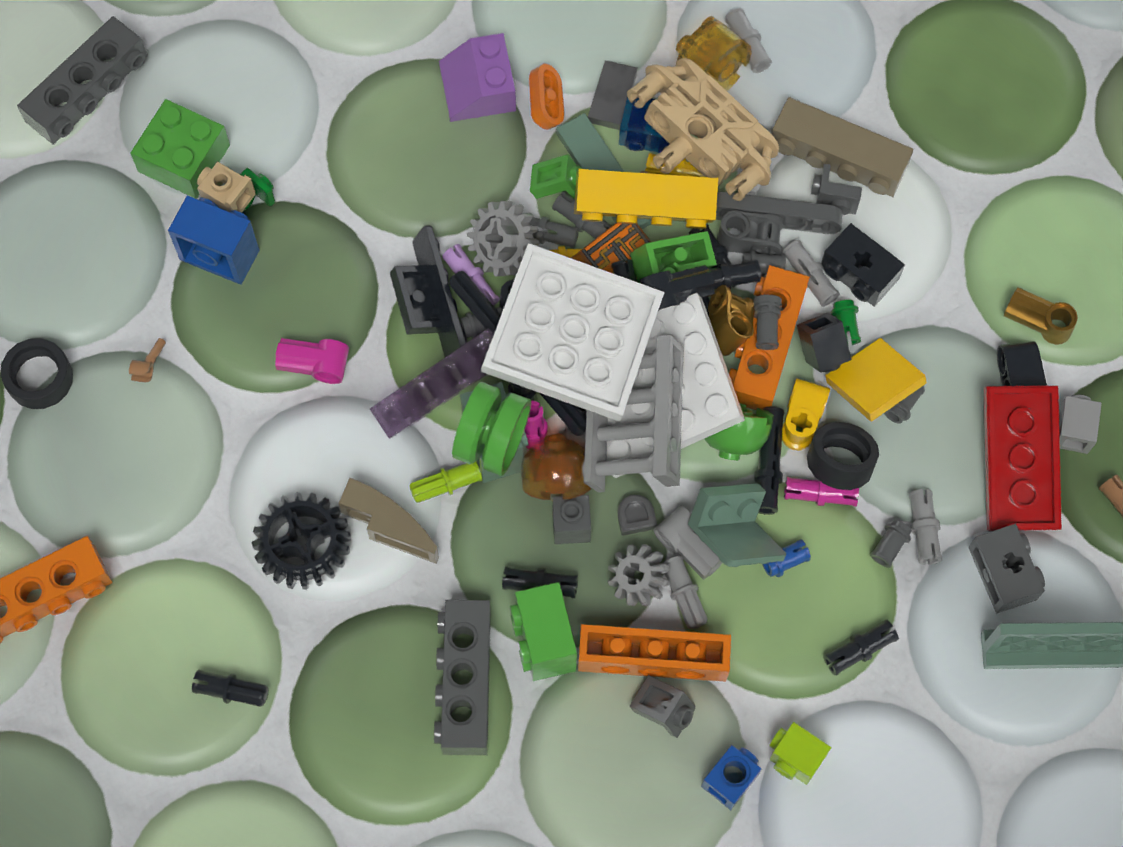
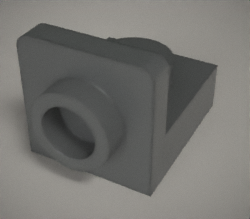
[629,675,695,738]

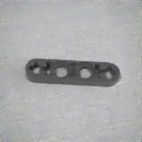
[716,192,843,234]

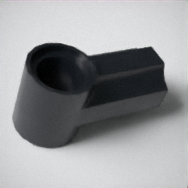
[640,265,715,311]

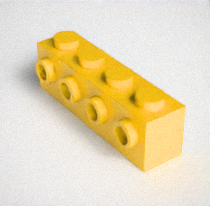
[574,169,718,229]

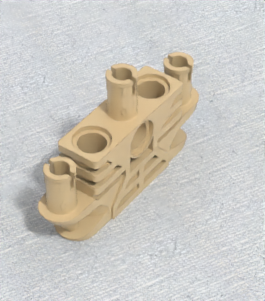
[627,58,779,201]

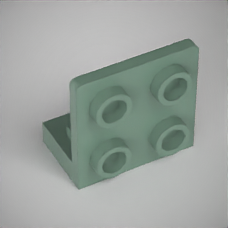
[688,483,786,567]

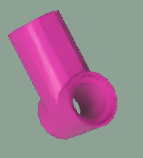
[275,338,349,384]

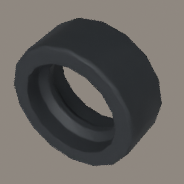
[0,338,73,409]
[807,422,879,490]

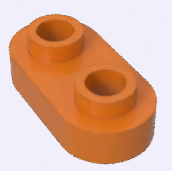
[529,64,564,130]

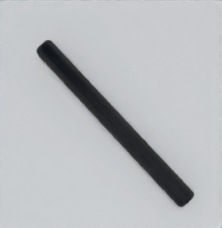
[449,271,586,436]

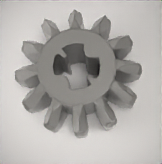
[608,544,670,606]

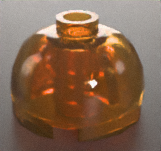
[521,434,591,500]

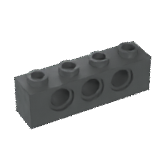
[17,16,148,145]
[434,600,491,755]

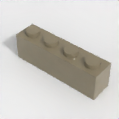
[772,97,914,197]

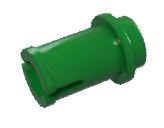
[831,300,861,346]

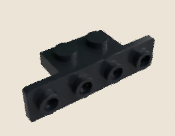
[390,226,467,363]

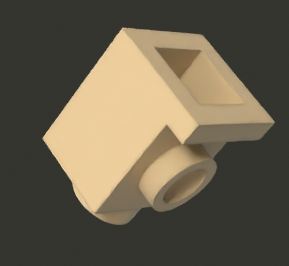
[197,162,256,213]

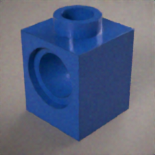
[701,745,762,810]

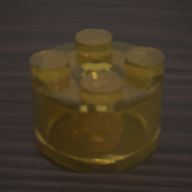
[676,16,752,91]

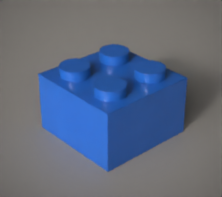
[168,195,260,285]

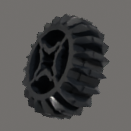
[252,492,351,590]

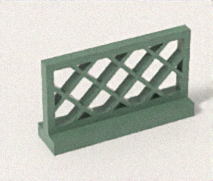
[981,622,1123,669]

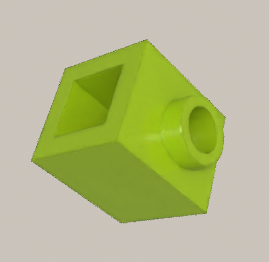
[769,722,832,785]

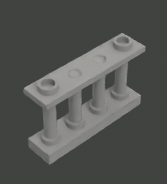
[581,335,684,492]

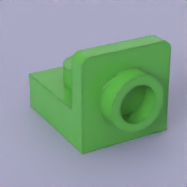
[530,154,582,199]

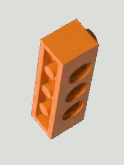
[729,265,810,410]
[0,536,112,643]
[578,624,731,682]

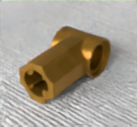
[1004,287,1078,345]

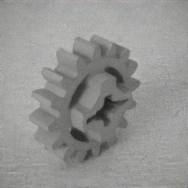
[467,201,540,276]

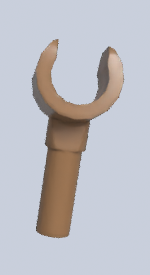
[129,338,166,383]

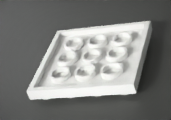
[481,243,664,422]
[606,293,745,478]

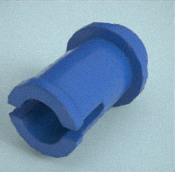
[762,539,811,577]

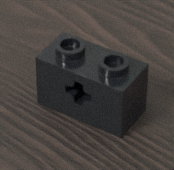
[821,223,905,307]

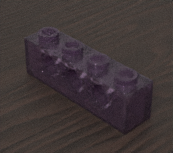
[370,328,494,439]

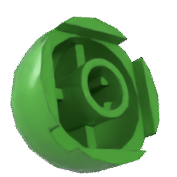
[704,403,774,461]

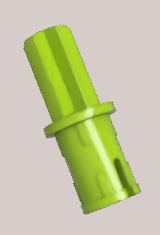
[410,462,482,503]

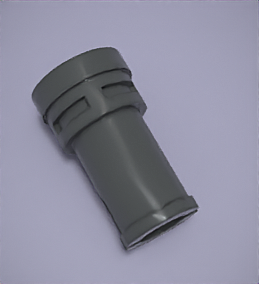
[753,295,782,350]

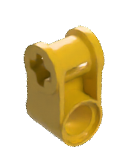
[782,378,831,451]

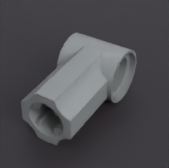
[653,505,722,580]

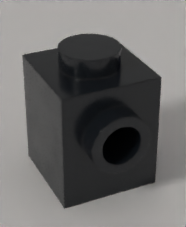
[796,312,852,372]

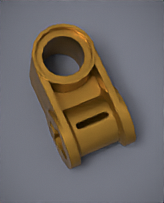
[708,285,754,356]

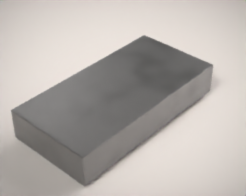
[588,60,637,130]

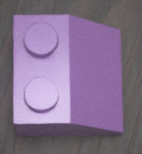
[439,33,516,122]

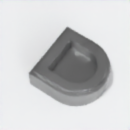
[617,495,657,536]

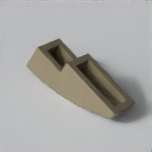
[339,478,439,564]

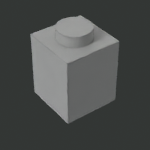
[1059,395,1102,454]

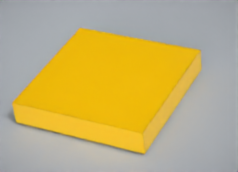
[825,338,927,422]

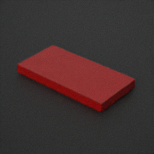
[984,386,1062,531]

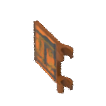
[571,223,651,280]

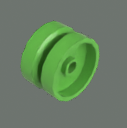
[452,382,531,476]

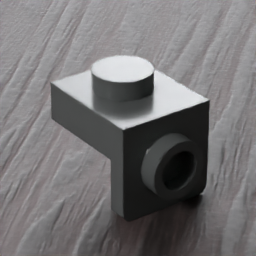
[811,164,862,215]

